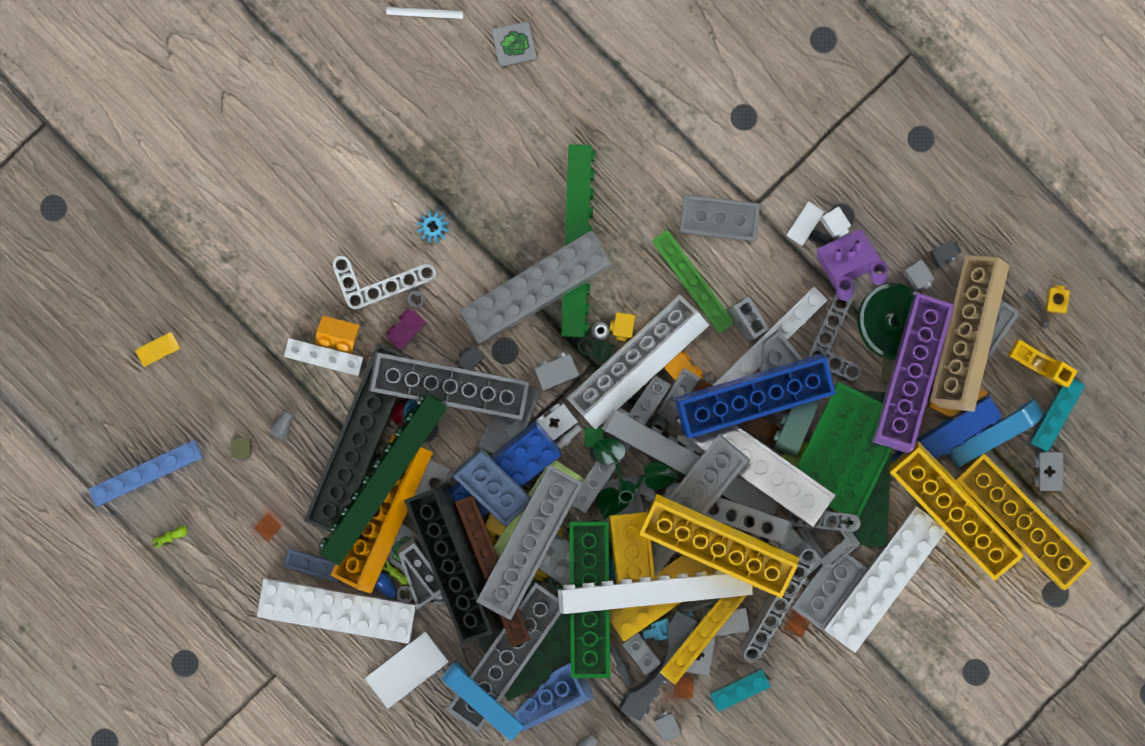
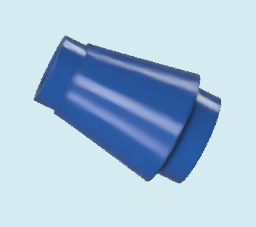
[375,570,397,600]

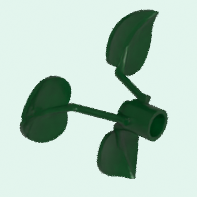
[593,438,678,518]

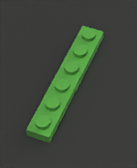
[652,230,735,334]

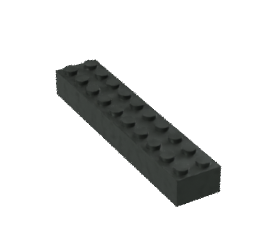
[304,343,414,532]

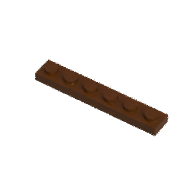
[691,378,784,454]

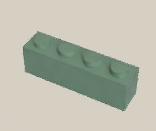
[773,399,821,457]

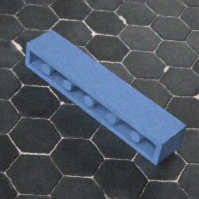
[88,440,204,507]

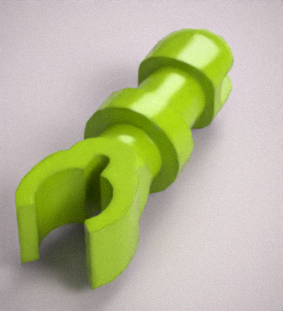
[151,525,188,548]
[382,559,409,585]

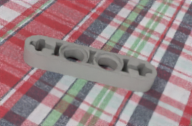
[789,512,861,532]

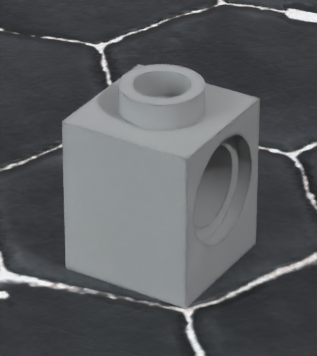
[654,710,682,742]

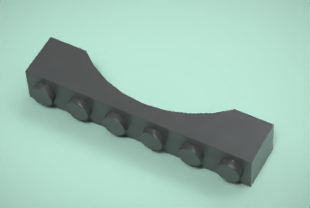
[619,607,698,721]

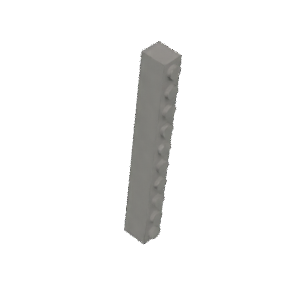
[602,408,780,516]

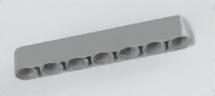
[741,542,817,663]

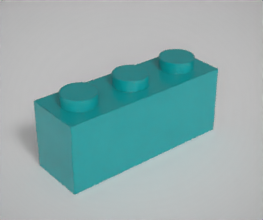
[709,668,771,712]

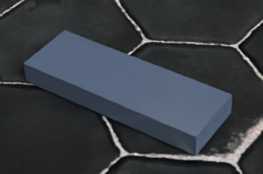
[283,548,340,583]

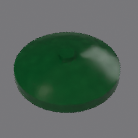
[857,283,917,360]

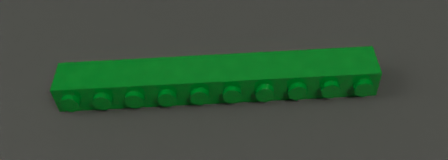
[561,144,595,338]

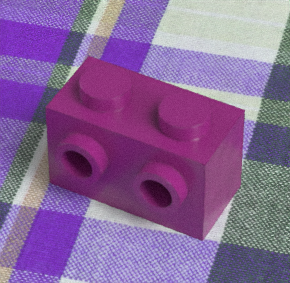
[386,309,427,351]

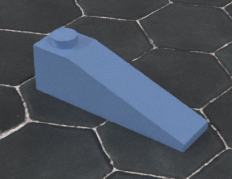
[514,663,594,731]

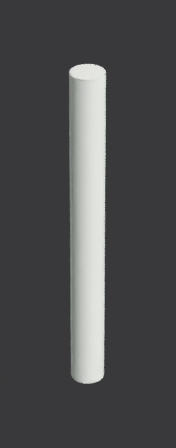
[386,7,463,19]

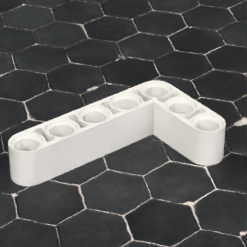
[333,256,436,310]

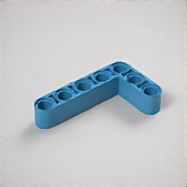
[948,398,1045,468]
[441,660,525,741]

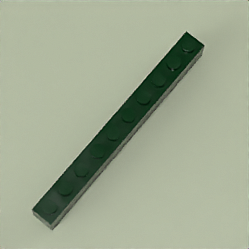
[318,391,448,566]

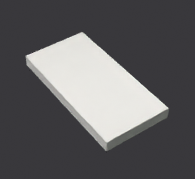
[364,631,449,709]

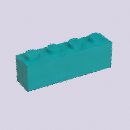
[1027,379,1086,452]

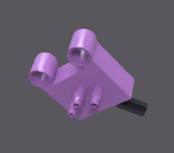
[809,229,888,301]

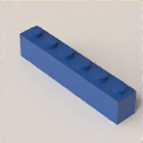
[891,393,1002,462]

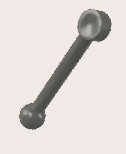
[1027,291,1049,328]

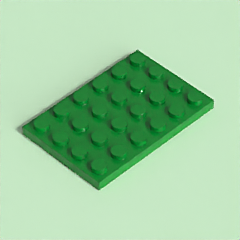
[796,382,893,517]

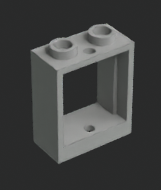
[799,507,860,568]

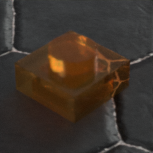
[255,514,282,541]
[784,612,810,638]
[673,678,694,698]

